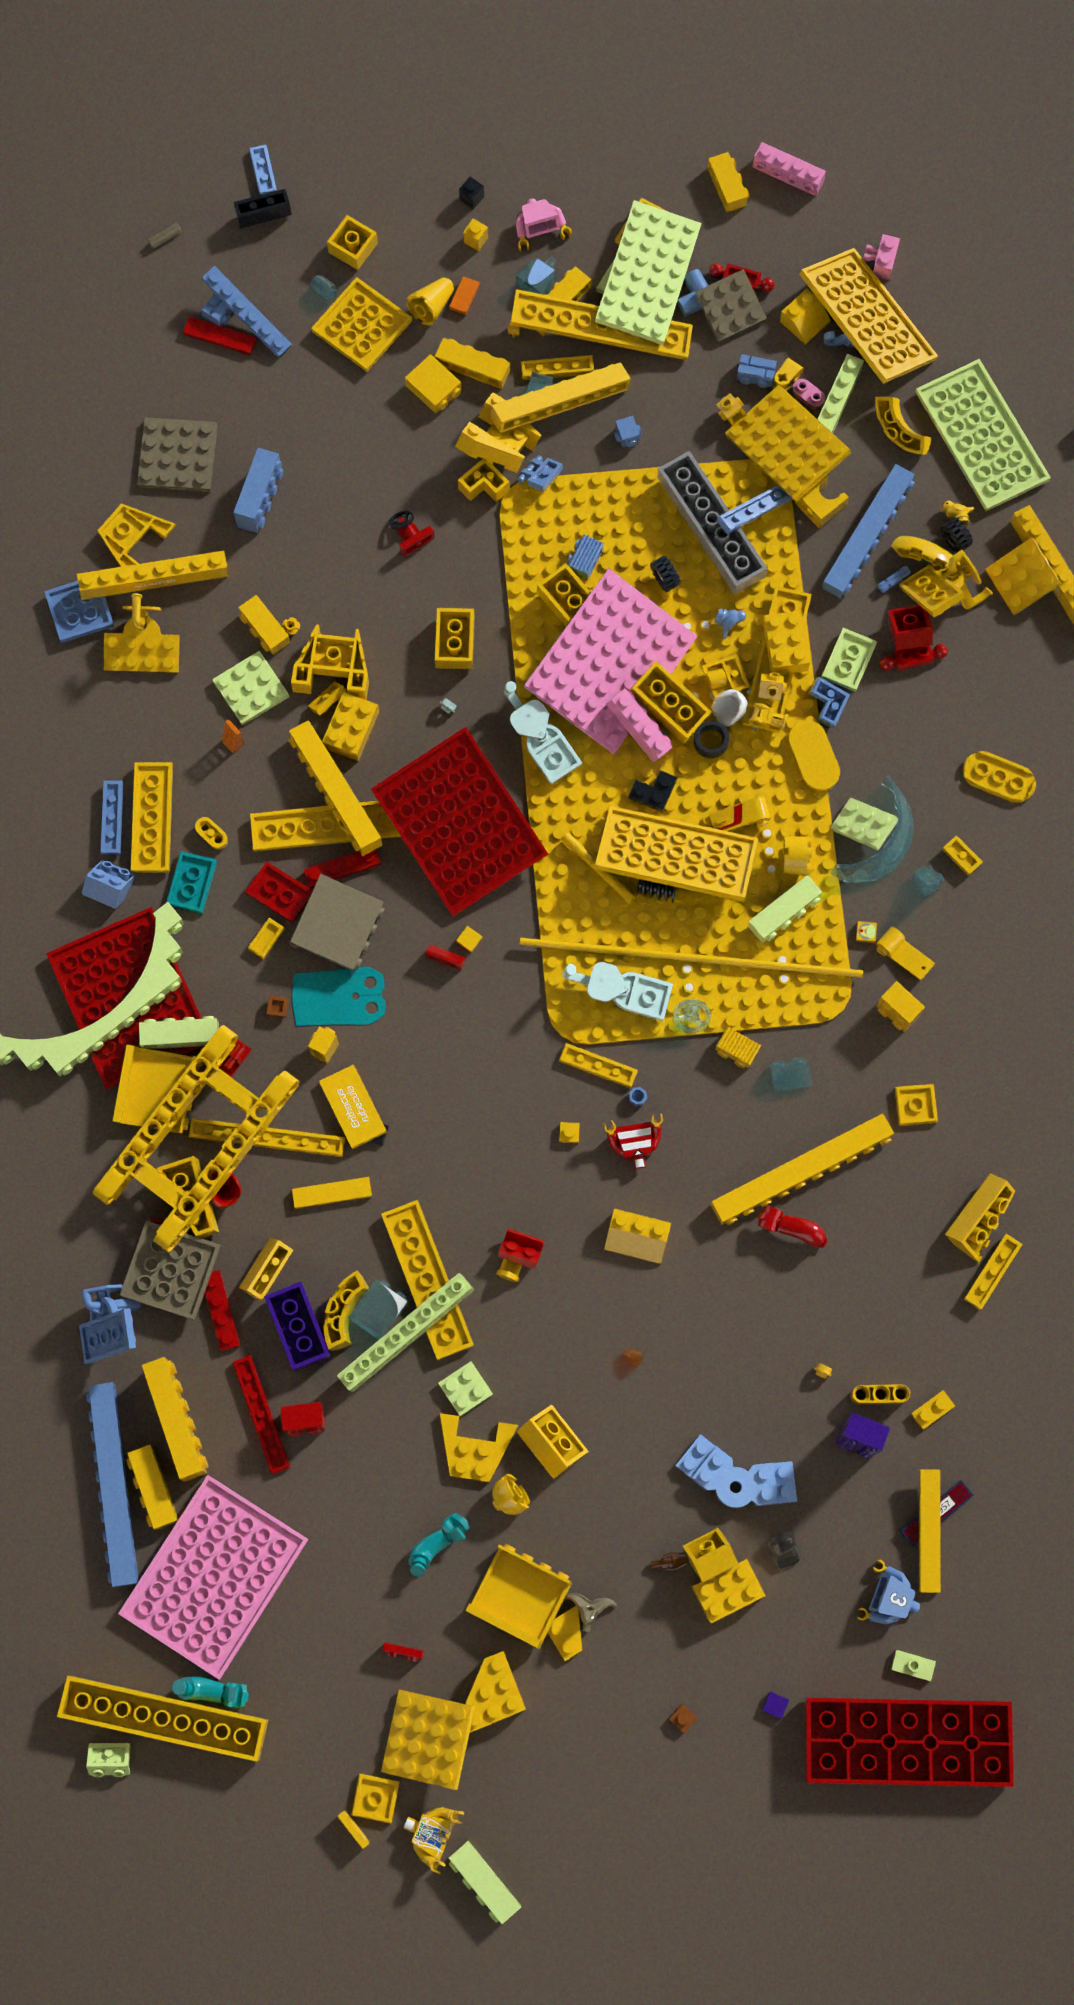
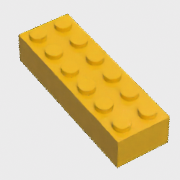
[142,1357,209,1482]

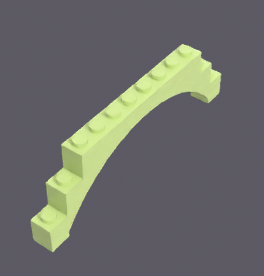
[0,902,184,1076]

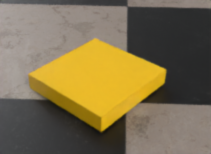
[894,1084,938,1126]
[351,1774,400,1823]

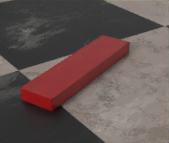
[183,316,257,356]

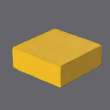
[456,926,483,953]

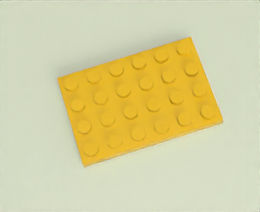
[725,385,851,502]

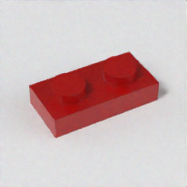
[382,1642,424,1662]

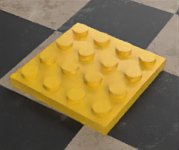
[311,277,413,372]
[381,1690,475,1790]

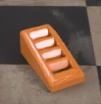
[222,720,244,753]

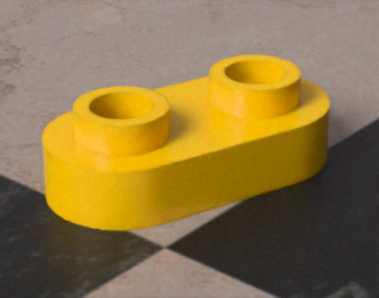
[195,817,228,850]

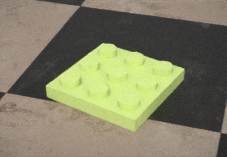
[212,651,290,726]

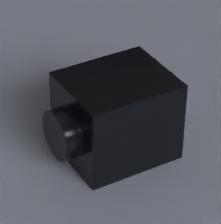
[459,176,484,210]

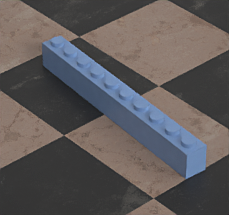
[86,1382,139,1587]

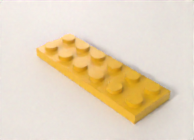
[131,762,173,873]

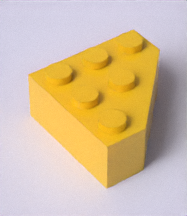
[465,1651,526,1732]

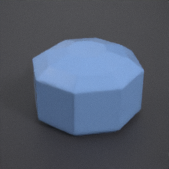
[628,1087,647,1107]

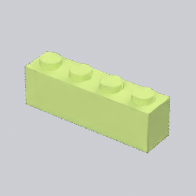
[748,875,822,943]
[139,1016,219,1049]
[448,1840,521,1924]

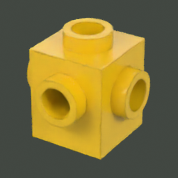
[716,393,747,426]
[758,672,787,701]

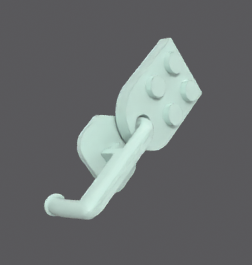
[504,681,582,784]
[562,962,673,1021]

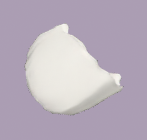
[711,689,748,727]

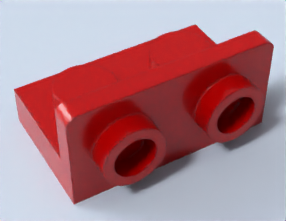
[498,1229,544,1269]

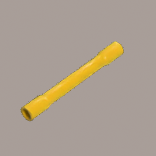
[561,832,637,904]

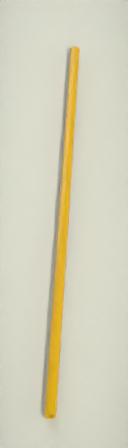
[520,938,863,978]

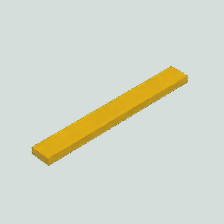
[189,1118,345,1157]

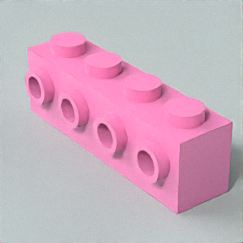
[753,142,826,196]
[606,688,672,762]

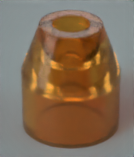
[622,1348,644,1368]

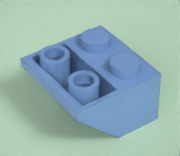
[82,860,136,909]

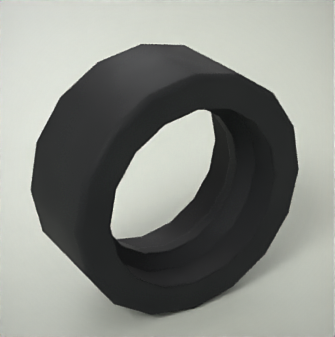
[693,720,730,759]

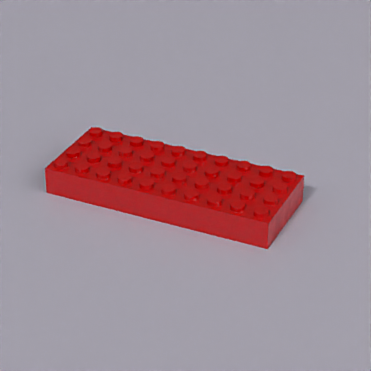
[804,1697,1014,1787]

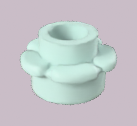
[440,698,457,714]

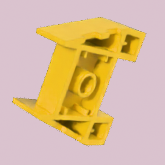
[455,393,541,473]
[291,624,369,700]

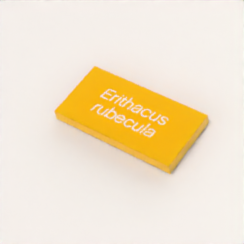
[319,1064,387,1149]

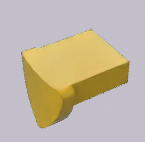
[496,1259,522,1282]

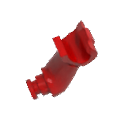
[757,1205,828,1248]

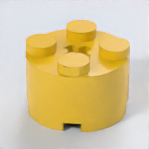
[783,836,812,875]

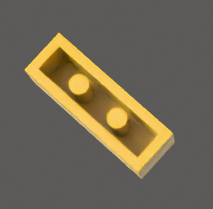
[707,152,749,213]
[238,595,291,655]
[239,1238,293,1300]

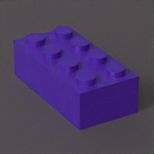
[264,1282,332,1372]
[835,1413,890,1459]

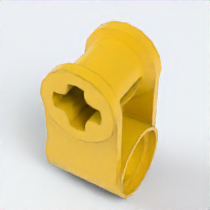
[772,358,804,391]

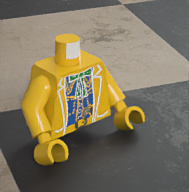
[403,1807,464,1874]

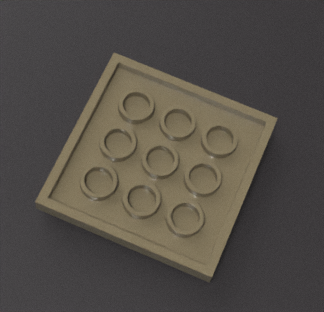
[137,417,218,492]
[120,1221,221,1320]

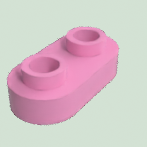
[793,379,825,410]

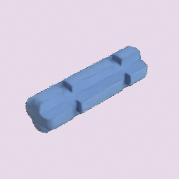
[878,566,911,593]

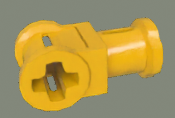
[748,703,788,731]

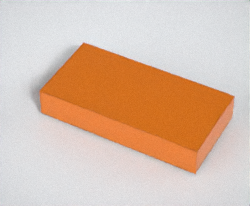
[449,276,480,315]

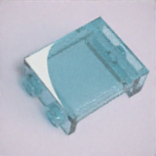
[348,1279,408,1340]

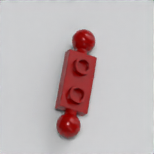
[709,263,775,292]
[879,644,948,671]

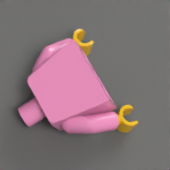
[516,199,572,251]

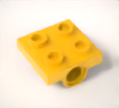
[702,654,750,701]

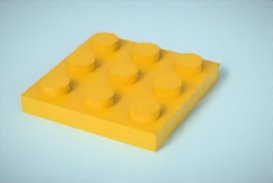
[985,537,1062,615]

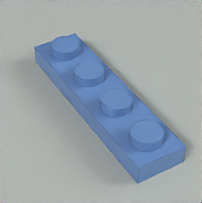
[101,781,123,855]

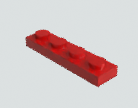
[304,849,381,889]
[205,1270,240,1352]

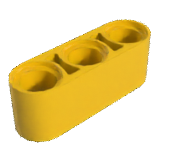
[850,1384,910,1405]

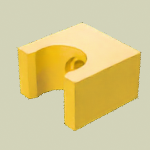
[795,475,849,528]

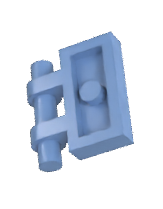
[517,455,563,492]

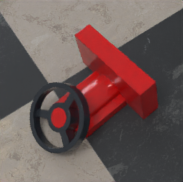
[389,510,435,557]

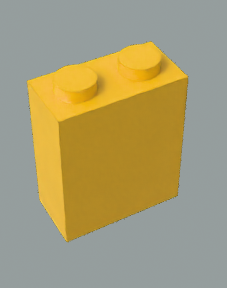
[405,354,462,413]

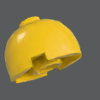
[492,1474,530,1515]

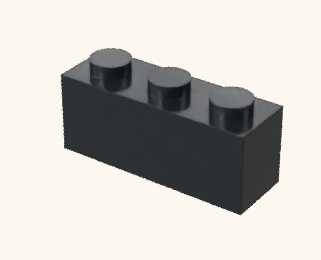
[233,189,292,229]

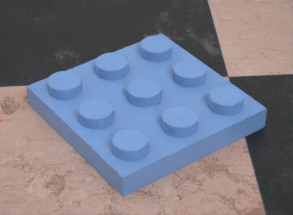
[44,581,114,643]

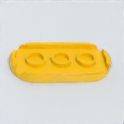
[788,720,840,791]
[963,751,1036,803]

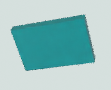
[166,851,218,914]

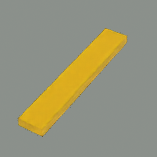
[919,1469,941,1593]

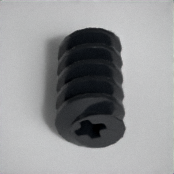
[636,879,677,903]

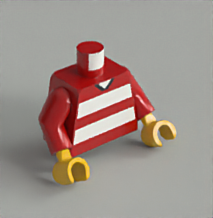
[603,1113,663,1169]

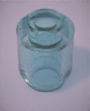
[310,275,337,301]

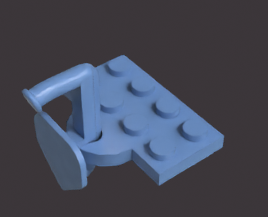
[79,1284,141,1364]

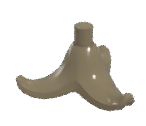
[565,1593,617,1632]

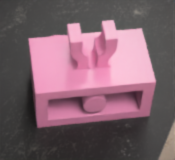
[863,234,900,280]

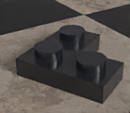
[628,770,678,812]

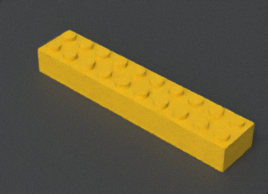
[57,1676,269,1762]

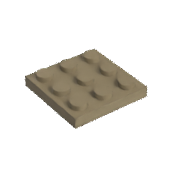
[695,269,767,342]

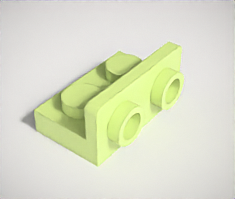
[87,1743,131,1777]

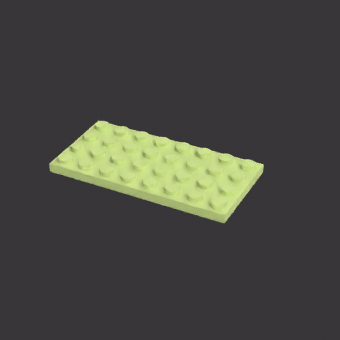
[595,200,701,345]
[915,359,1051,511]

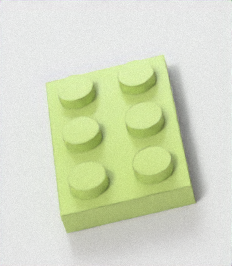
[821,628,877,692]
[830,797,898,850]

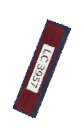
[900,1480,974,1547]

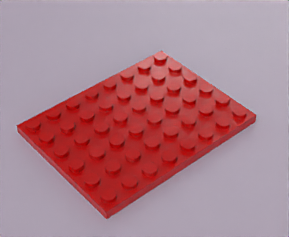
[371,727,549,916]
[46,907,204,1090]

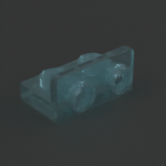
[768,1057,812,1092]

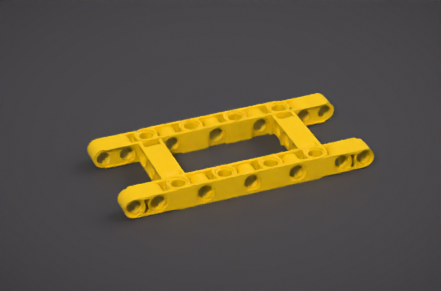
[93,1025,300,1252]

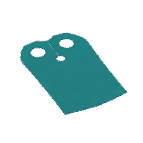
[292,966,386,1026]

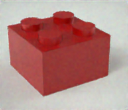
[888,605,933,651]
[280,1402,326,1437]

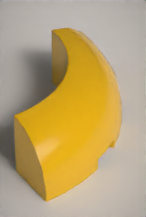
[875,397,931,455]
[891,536,961,571]
[323,1271,371,1351]

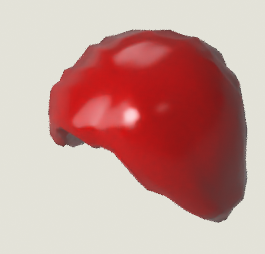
[210,1172,241,1208]

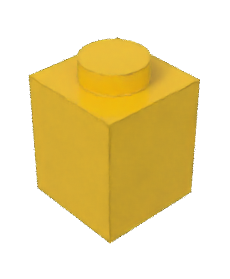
[463,219,488,251]

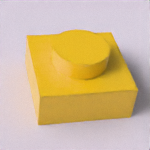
[559,1122,580,1144]

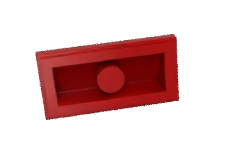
[425,945,466,971]

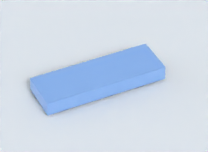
[249,145,277,195]

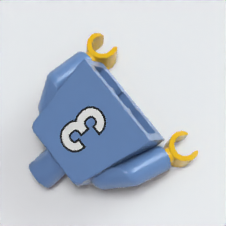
[857,1560,920,1625]

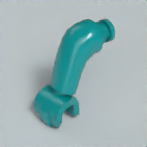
[409,1513,470,1577]
[172,1676,249,1709]

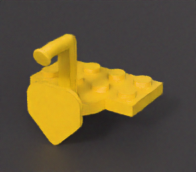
[899,550,993,617]
[104,593,180,673]

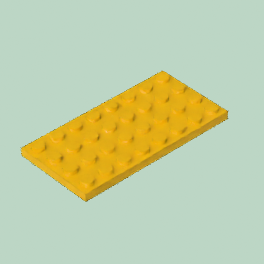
[799,248,938,384]
[594,806,758,902]

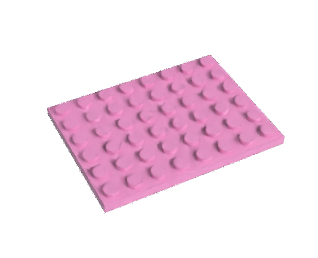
[523,569,697,754]
[118,1475,309,1680]

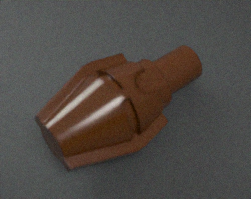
[651,1552,688,1570]

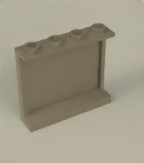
[289,874,385,973]

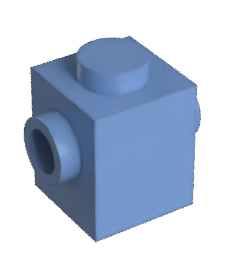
[614,416,642,448]

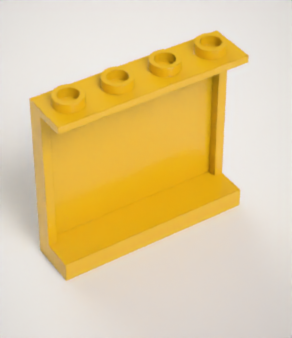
[113,1045,196,1134]
[465,1543,572,1649]

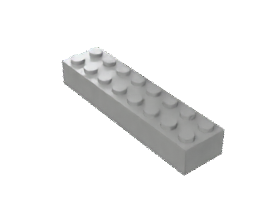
[657,451,768,595]

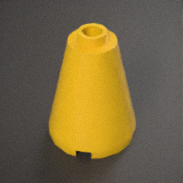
[406,277,454,326]

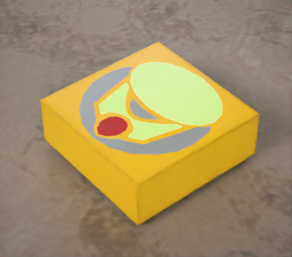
[856,921,877,943]

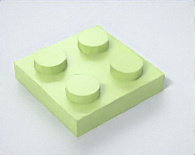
[438,1361,493,1417]

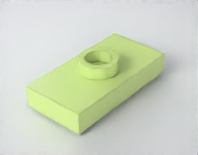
[891,1650,936,1681]

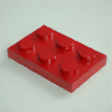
[245,861,313,924]

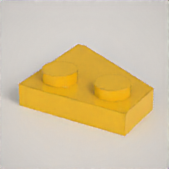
[548,1606,582,1661]

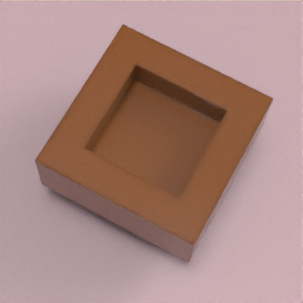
[267,996,289,1018]
[669,1704,697,1733]

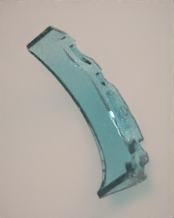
[831,775,914,884]

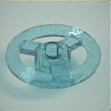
[673,1000,711,1033]

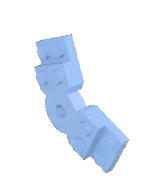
[676,1434,797,1509]

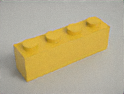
[536,266,591,337]
[435,338,510,389]
[126,1445,178,1530]

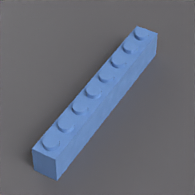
[822,464,915,599]

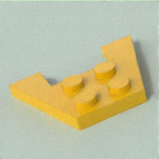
[98,503,176,567]
[440,1413,518,1482]

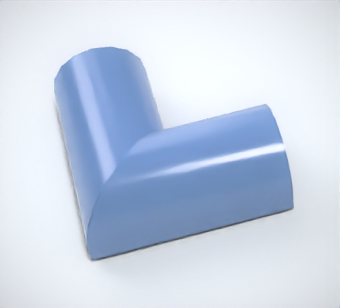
[677,269,708,317]
[808,677,850,728]

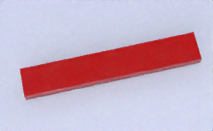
[232,1355,291,1475]

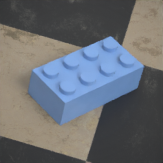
[233,448,284,534]

